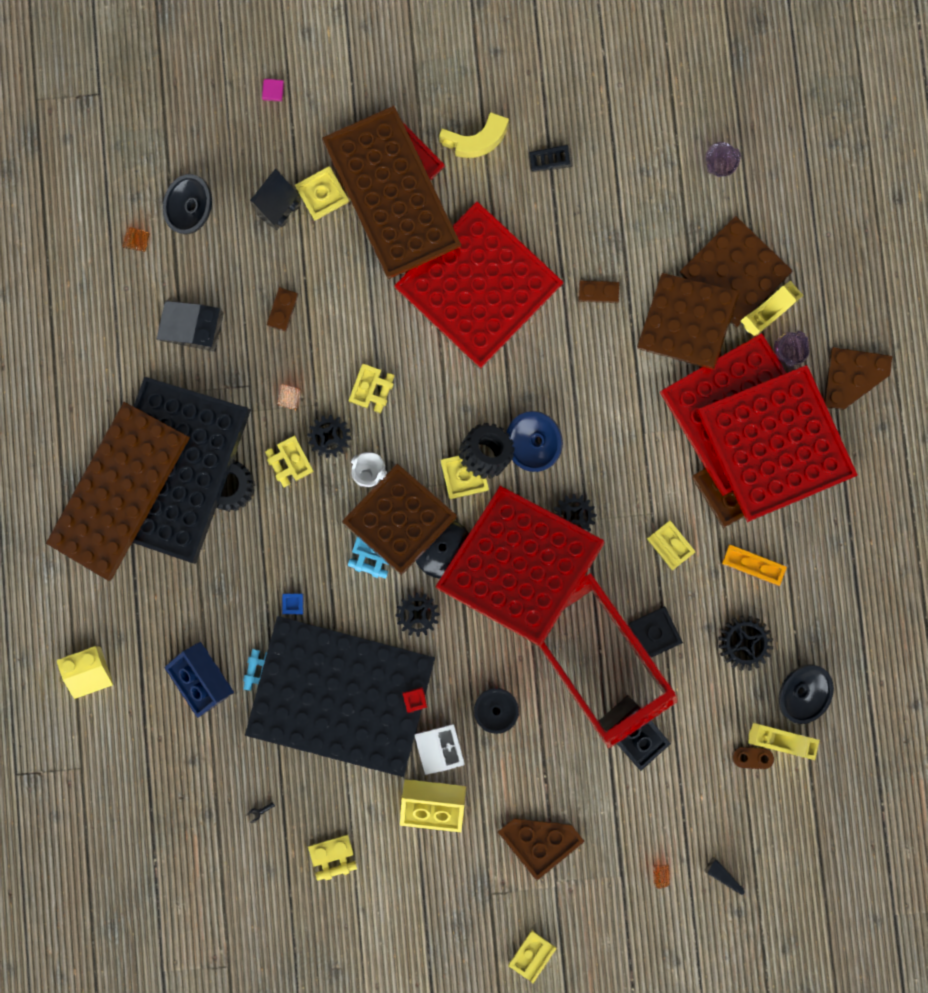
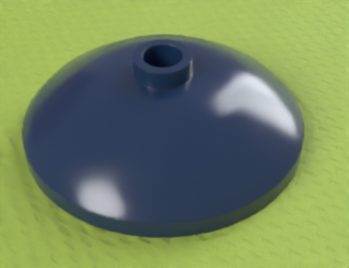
[506,411,563,472]

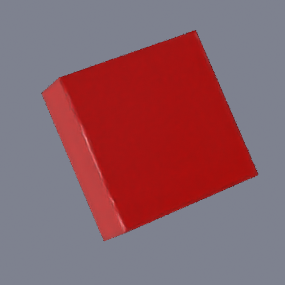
[403,687,427,713]

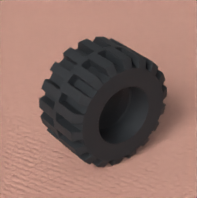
[459,423,515,479]
[216,460,255,512]

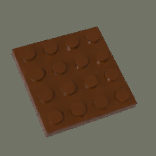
[679,216,793,328]
[637,273,739,369]
[342,463,457,576]

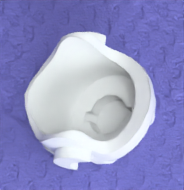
[351,452,387,487]

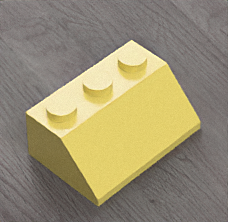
[400,780,466,832]

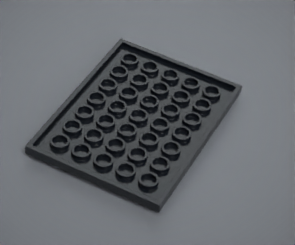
[132,377,251,565]
[244,616,435,777]

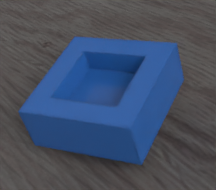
[282,594,304,615]

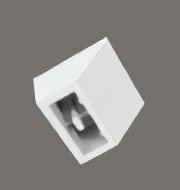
[414,724,465,775]

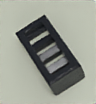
[529,145,573,172]
[705,857,745,895]

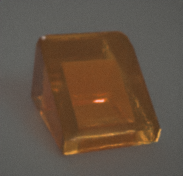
[123,227,150,252]
[277,384,302,410]
[653,865,670,889]

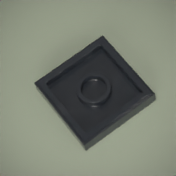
[628,606,683,658]

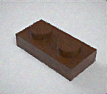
[578,280,620,303]
[267,287,299,332]

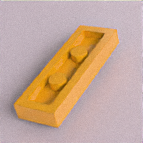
[721,545,787,586]

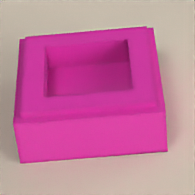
[262,79,284,102]

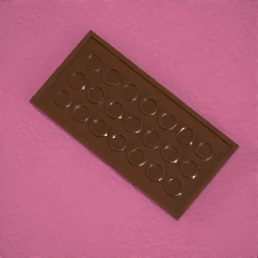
[322,106,461,279]
[46,402,190,581]

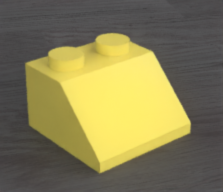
[56,646,113,699]

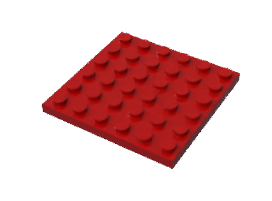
[394,201,564,369]
[659,333,786,496]
[697,365,858,522]
[435,486,605,647]

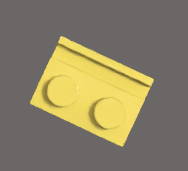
[647,521,695,571]
[508,930,557,983]

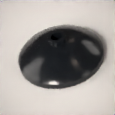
[163,174,212,234]
[416,520,469,579]
[778,664,834,724]

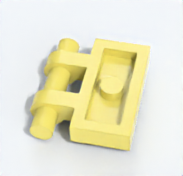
[349,363,395,413]
[265,436,314,488]
[308,834,357,881]

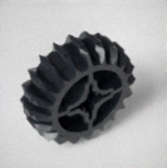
[718,616,774,671]

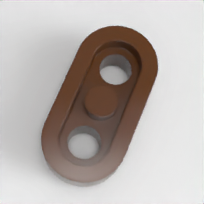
[732,747,774,769]

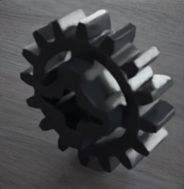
[307,415,352,459]
[553,494,597,532]
[395,593,440,637]

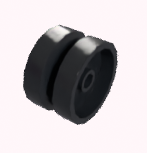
[474,688,519,734]

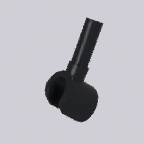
[246,802,275,823]

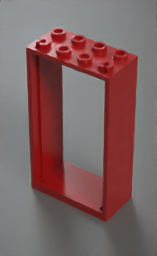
[539,573,677,749]

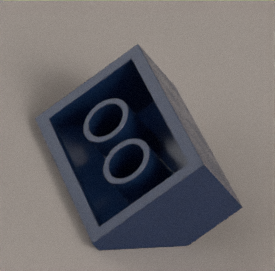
[164,641,234,718]

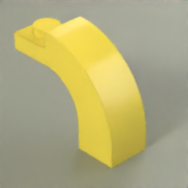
[439,112,509,158]
[741,281,804,336]
[748,723,820,760]

